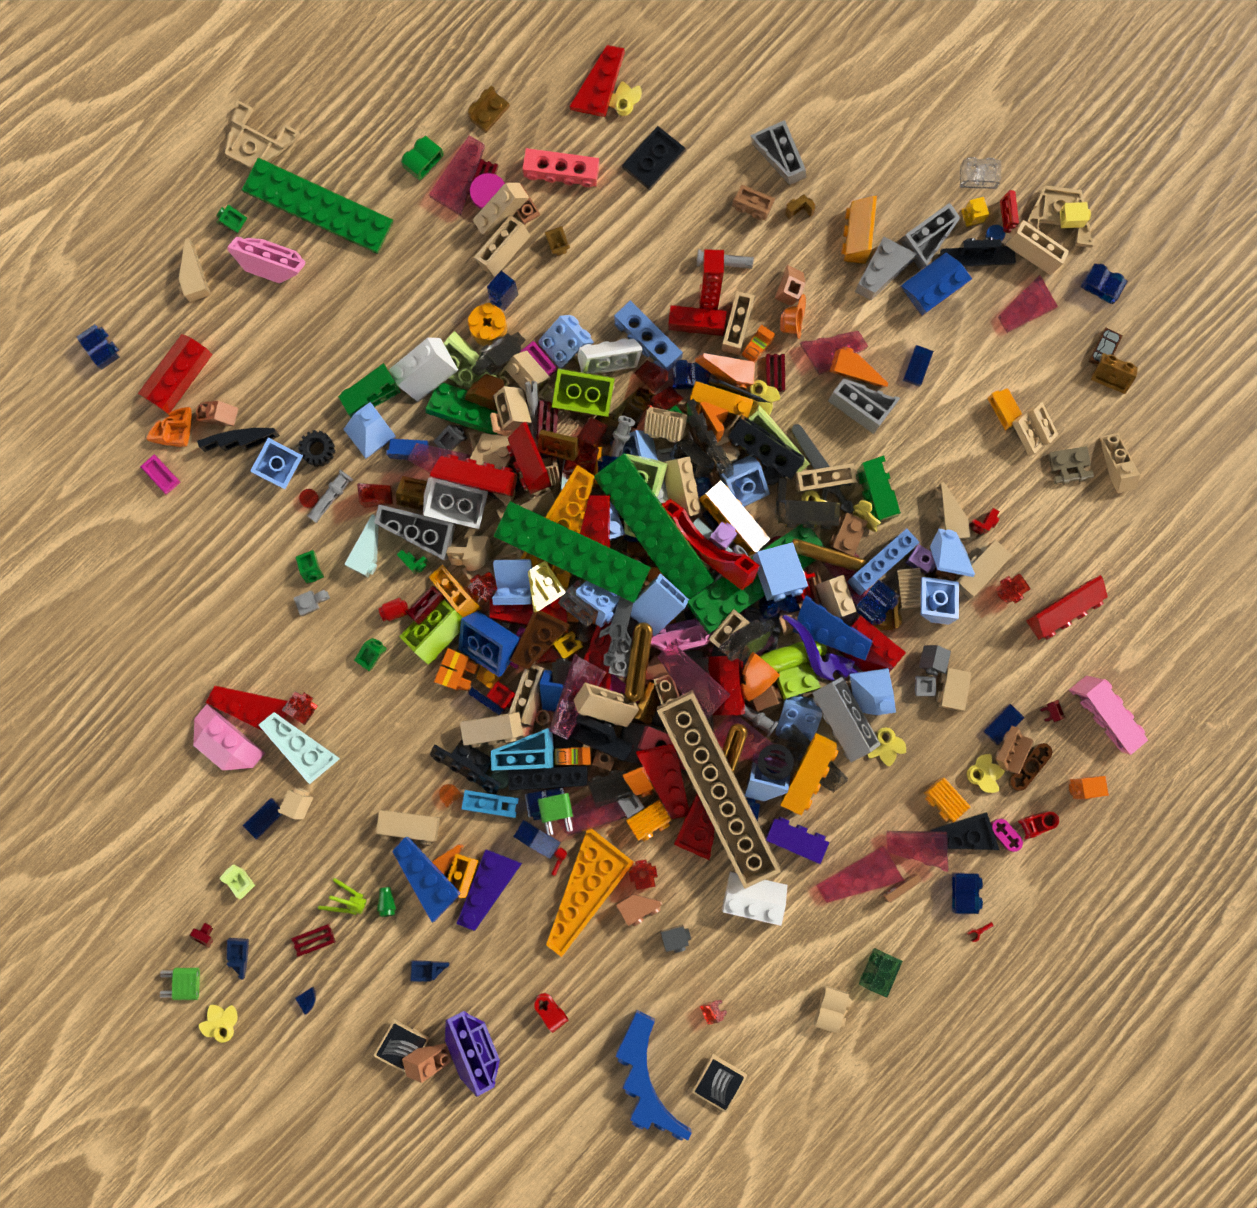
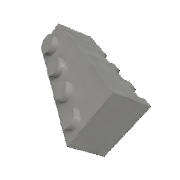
[374,505,456,561]

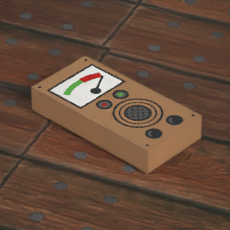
[882,874,922,903]

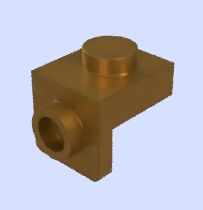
[785,194,815,220]
[544,226,570,256]

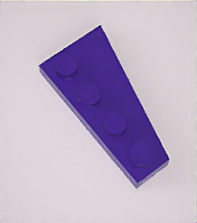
[457,849,522,931]

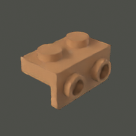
[732,184,775,221]
[828,513,868,556]
[996,726,1033,774]

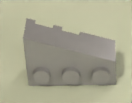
[750,120,807,185]
[899,203,960,270]
[855,237,917,300]
[828,379,900,434]

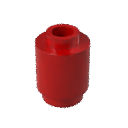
[378,597,409,622]

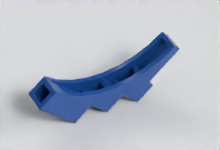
[616,1010,692,1141]

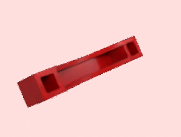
[699,249,724,310]
[662,499,760,590]

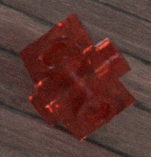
[466,572,497,603]
[996,573,1031,604]
[282,691,318,725]
[629,859,658,890]

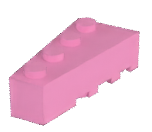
[1069,675,1148,755]

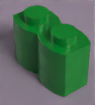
[401,135,444,181]

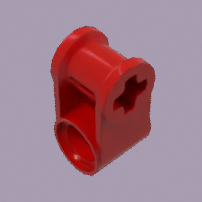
[1018,811,1059,840]
[534,993,569,1033]

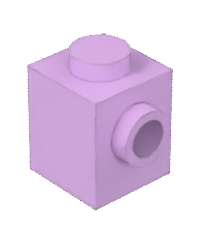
[709,522,737,550]
[905,544,936,575]

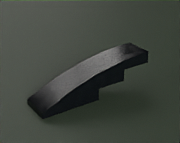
[197,428,280,452]

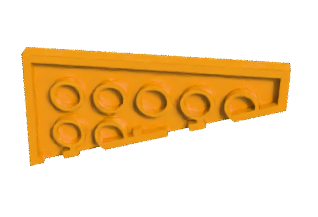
[520,465,595,595]
[546,826,634,957]

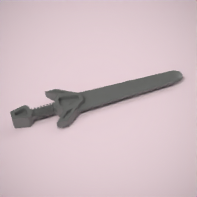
[792,424,854,514]
[599,560,640,667]

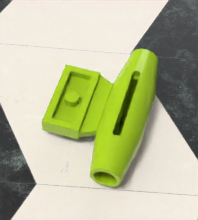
[760,641,827,700]

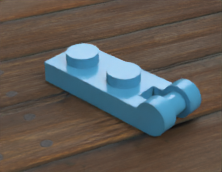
[462,790,519,818]

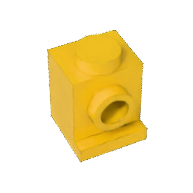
[961,197,989,227]
[554,631,584,661]

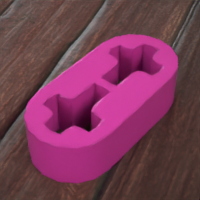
[991,819,1023,852]

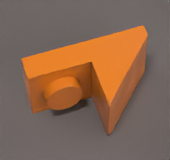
[697,402,728,443]

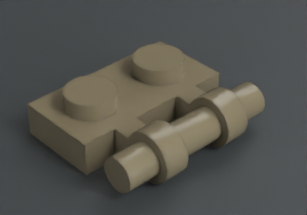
[1048,446,1094,484]

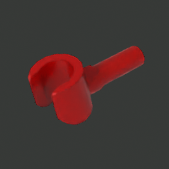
[551,847,567,876]
[968,922,994,942]

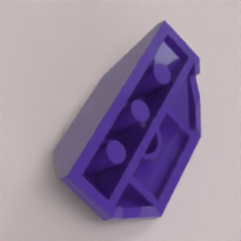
[445,1011,500,1097]

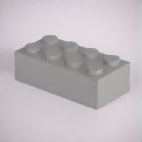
[812,677,881,762]

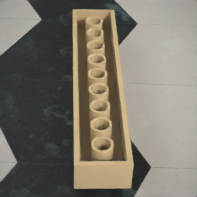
[657,690,781,889]

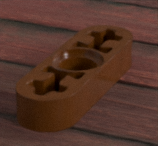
[1008,743,1053,791]

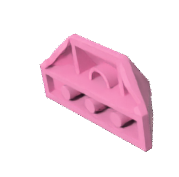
[227,237,305,283]
[651,618,716,655]
[193,704,265,770]

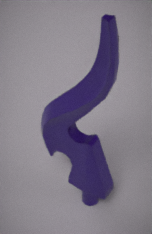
[782,615,858,681]

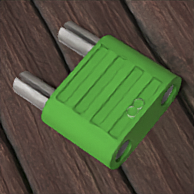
[538,793,573,836]
[160,968,200,1000]

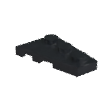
[930,812,999,850]

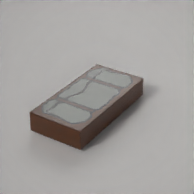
[1088,328,1123,366]

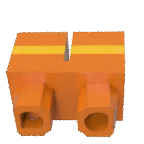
[434,648,479,691]

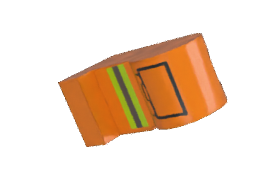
[741,324,775,363]
[555,747,591,765]

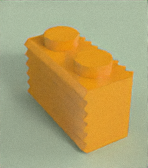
[924,777,970,823]
[626,800,671,842]
[447,854,478,898]

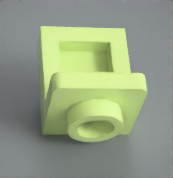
[219,865,255,899]

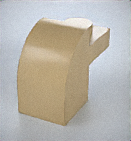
[446,536,493,571]

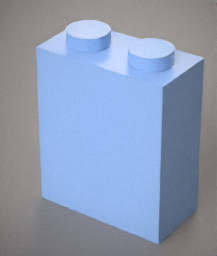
[752,542,808,602]
[630,574,689,636]

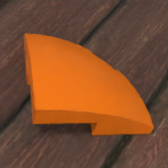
[146,407,192,447]
[741,652,780,701]

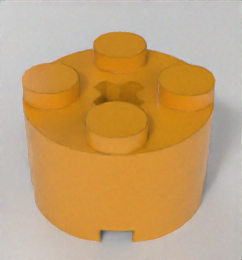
[468,303,507,347]

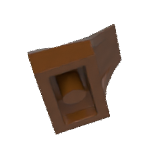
[465,374,504,412]

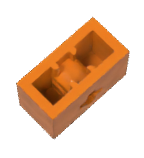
[1069,776,1109,799]

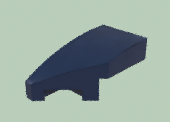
[227,938,249,980]
[410,960,449,982]

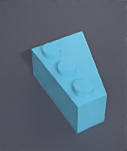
[491,728,554,771]

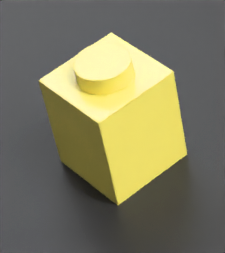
[1060,202,1091,228]

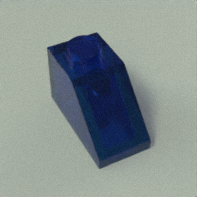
[513,820,561,859]

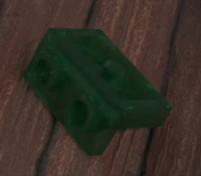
[859,948,903,998]

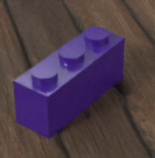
[765,816,829,864]

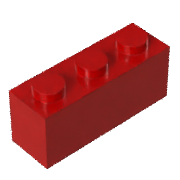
[668,305,727,336]

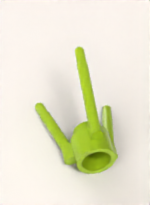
[318,878,367,915]

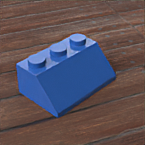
[901,252,972,316]
[458,611,519,677]

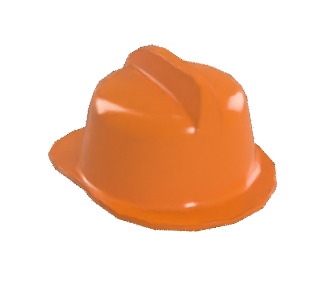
[780,294,806,339]

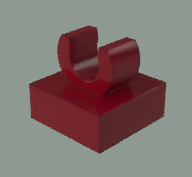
[1040,700,1066,722]
[190,923,213,948]

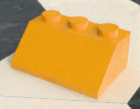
[841,196,877,264]

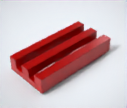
[1000,190,1019,233]

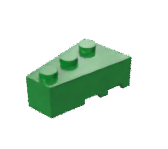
[338,363,401,418]
[856,455,901,522]

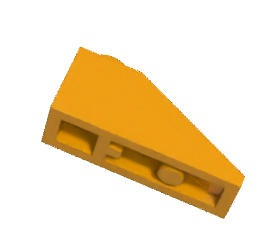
[690,381,754,418]
[429,564,482,617]

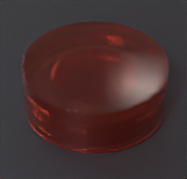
[299,489,319,509]

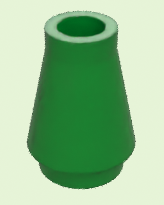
[377,887,397,917]

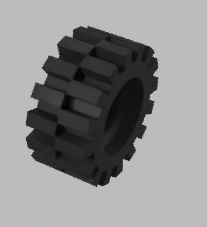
[298,430,335,467]

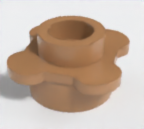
[535,708,556,729]

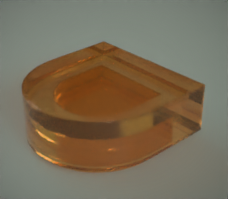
[439,784,463,808]

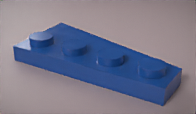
[792,595,873,660]
[392,837,461,923]

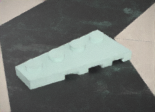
[259,712,340,784]

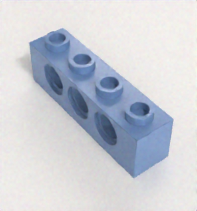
[614,300,683,373]
[847,528,920,596]

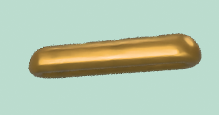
[791,539,867,572]
[625,622,653,702]
[722,724,748,773]

